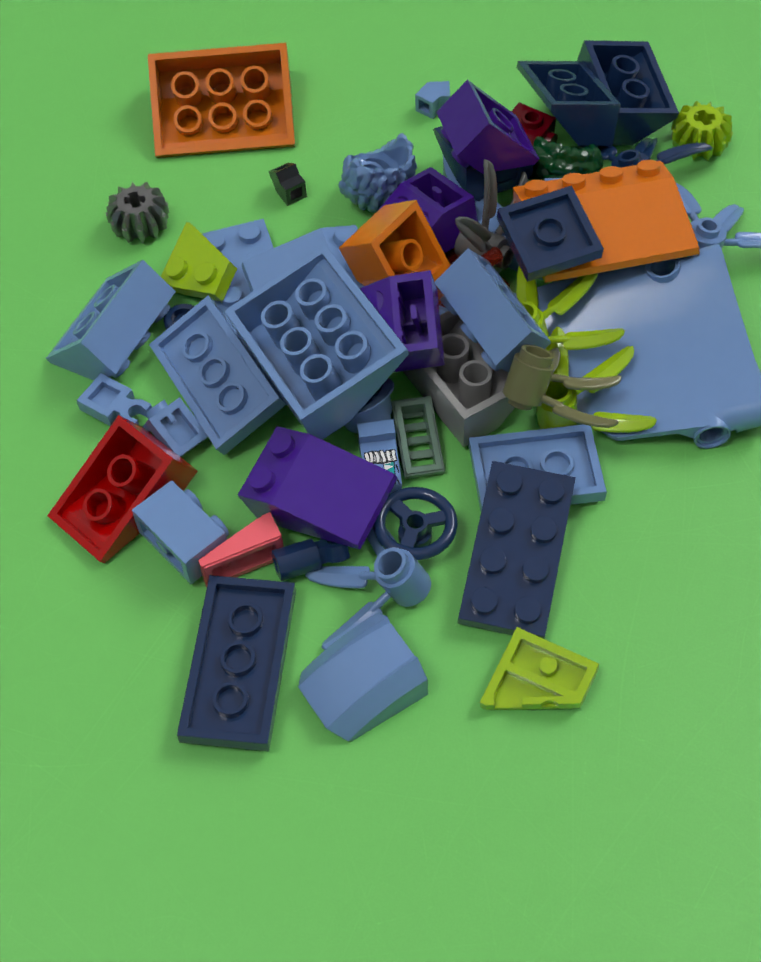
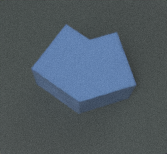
[415,81,450,119]

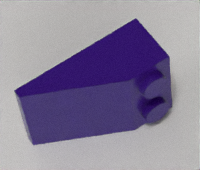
[238,426,398,550]

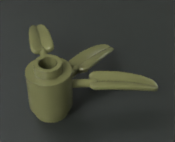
[502,345,621,428]

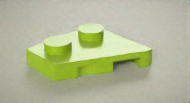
[161,222,237,302]
[480,627,599,710]

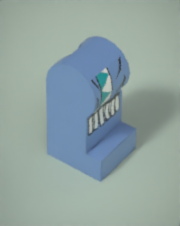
[357,419,402,494]

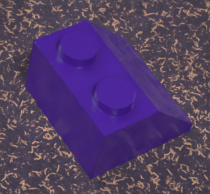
[436,79,539,174]

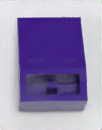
[379,167,478,253]
[360,270,445,372]

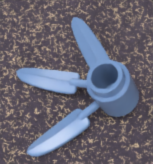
[676,183,761,249]
[305,527,431,650]

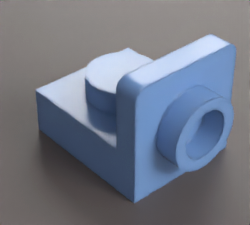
[143,397,208,457]

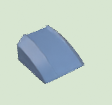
[298,612,428,741]

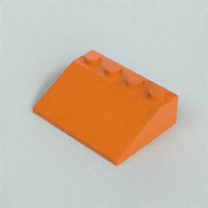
[147,43,295,158]
[513,160,700,283]

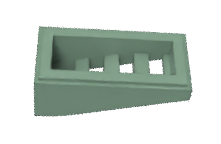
[391,396,445,479]

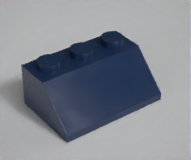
[577,40,679,146]
[517,61,621,148]

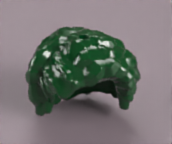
[529,136,603,181]

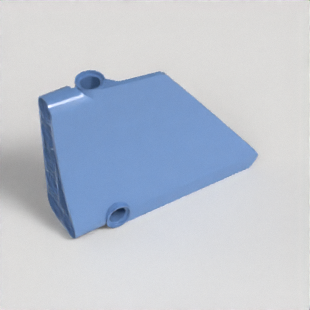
[514,243,761,449]

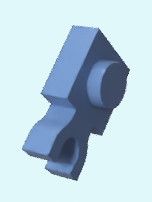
[76,373,152,426]

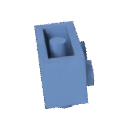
[132,480,229,584]

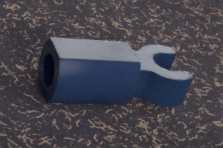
[271,538,350,581]

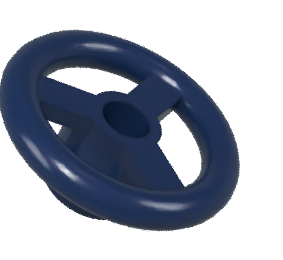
[373,487,458,560]

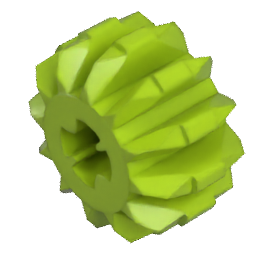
[671,101,733,161]

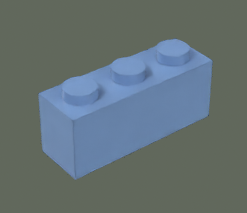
[435,248,551,372]

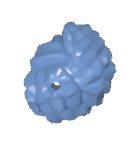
[338,133,417,213]

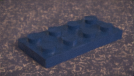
[458,461,576,639]
[177,575,296,751]

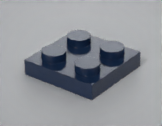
[497,186,604,282]

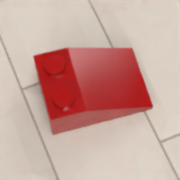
[47,415,198,563]

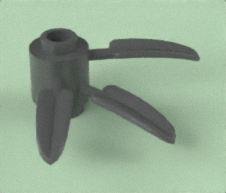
[455,159,528,273]

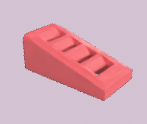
[198,512,284,588]

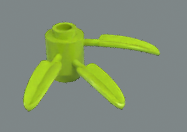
[516,266,625,350]
[536,326,657,433]

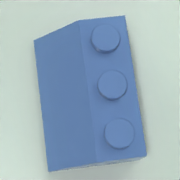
[46,260,176,380]

